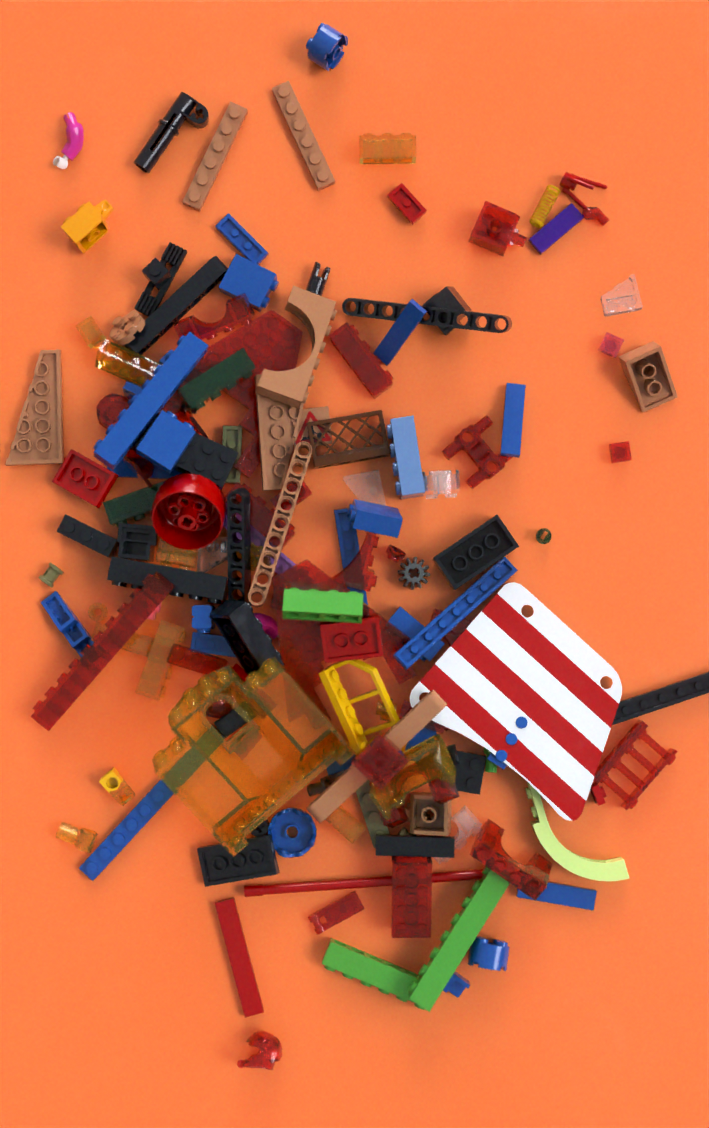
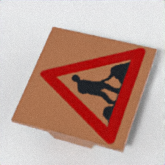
[294,406,332,447]

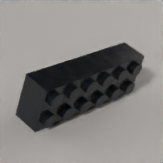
[131,415,238,491]
[107,556,228,604]

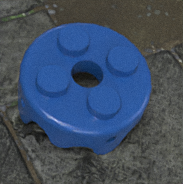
[268,807,316,858]

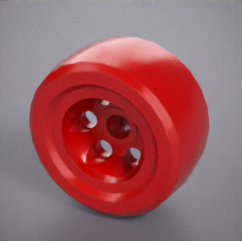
[151,473,226,550]

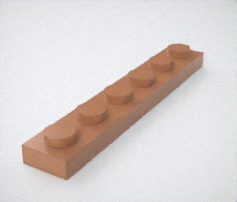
[272,80,336,191]
[182,101,248,211]

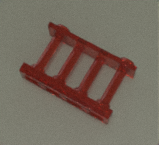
[593,720,677,810]

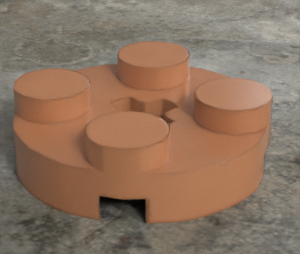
[109,310,145,346]

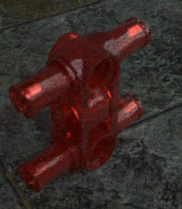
[442,415,512,489]

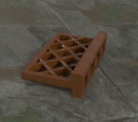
[307,410,391,469]

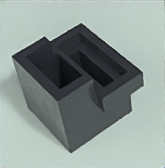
[422,286,472,335]
[117,523,158,562]

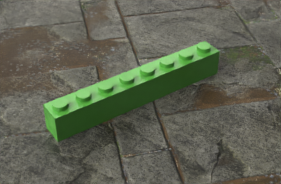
[407,861,515,1012]

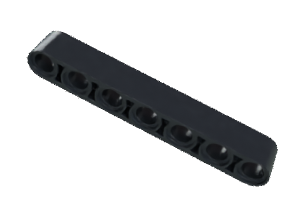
[122,256,228,359]
[227,488,251,604]

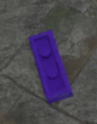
[528,203,584,255]

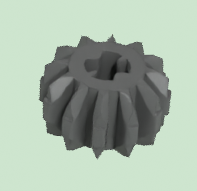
[397,557,430,590]

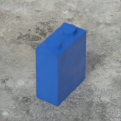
[219,254,279,312]
[136,410,196,474]
[347,499,403,538]

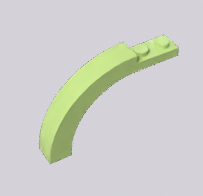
[525,782,630,881]

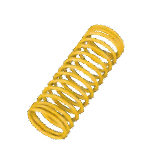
[529,185,561,228]

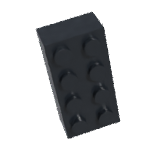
[432,515,519,590]
[210,600,284,679]

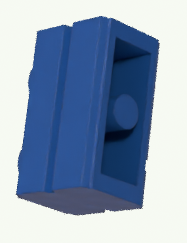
[192,605,215,633]

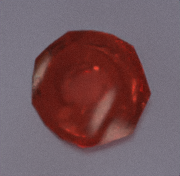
[96,393,130,429]

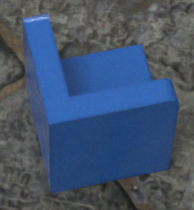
[443,971,470,997]

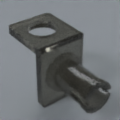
[307,770,346,797]

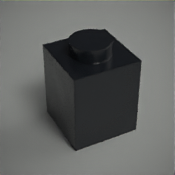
[142,258,172,290]

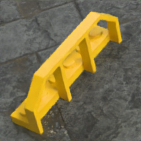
[318,659,407,779]

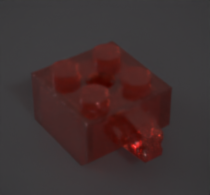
[469,201,527,256]

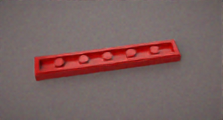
[215,897,264,1018]

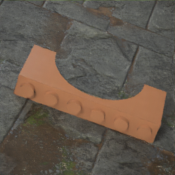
[255,286,337,409]

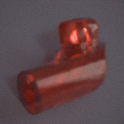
[582,207,610,226]

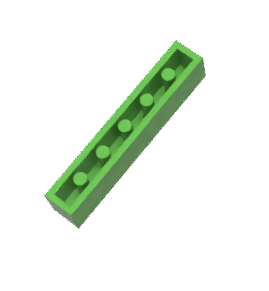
[322,938,425,1010]

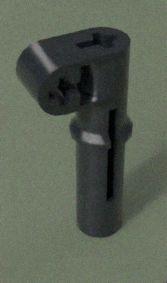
[133,92,209,174]

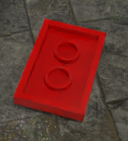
[52,449,119,508]
[320,617,383,663]

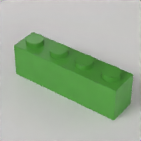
[282,588,363,623]

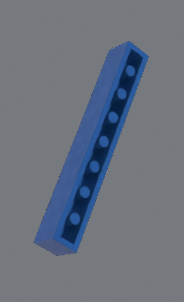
[93,331,209,470]

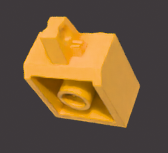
[61,199,114,254]

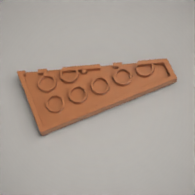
[5,349,64,466]
[255,374,312,491]

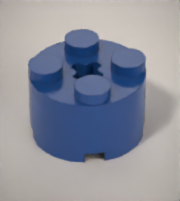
[306,23,348,71]
[468,936,510,971]

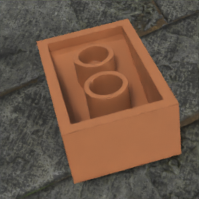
[619,341,678,413]

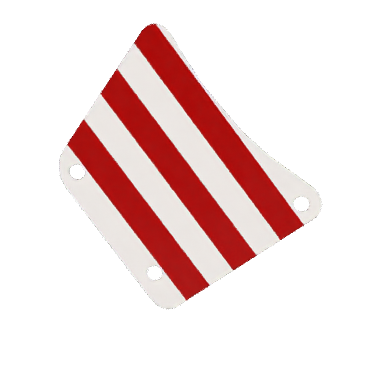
[410,582,622,821]

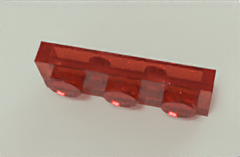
[166,643,228,679]

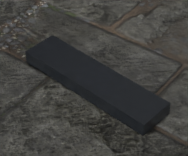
[376,834,454,858]

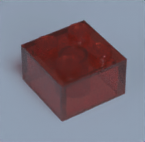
[352,730,409,790]

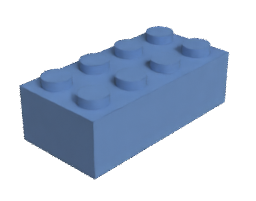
[386,416,425,499]

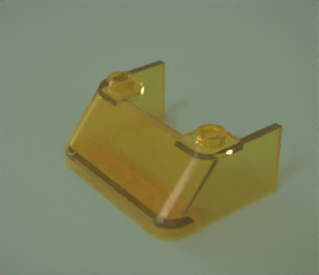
[369,734,456,821]

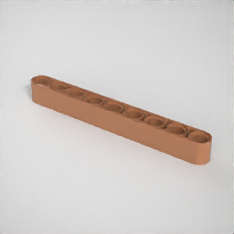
[248,441,312,608]
[306,690,447,823]

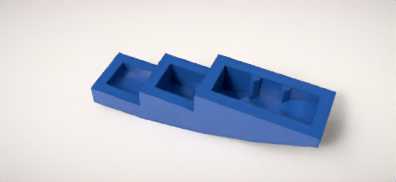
[41,591,103,666]

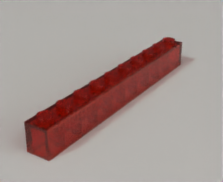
[31,571,174,731]

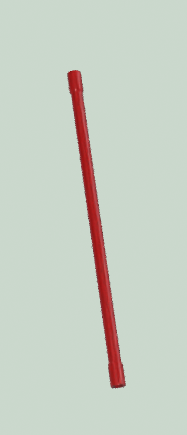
[244,866,516,897]

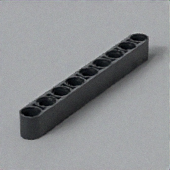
[342,298,512,333]

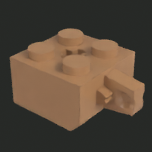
[396,792,452,836]

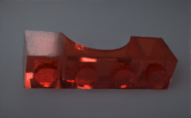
[174,293,255,340]

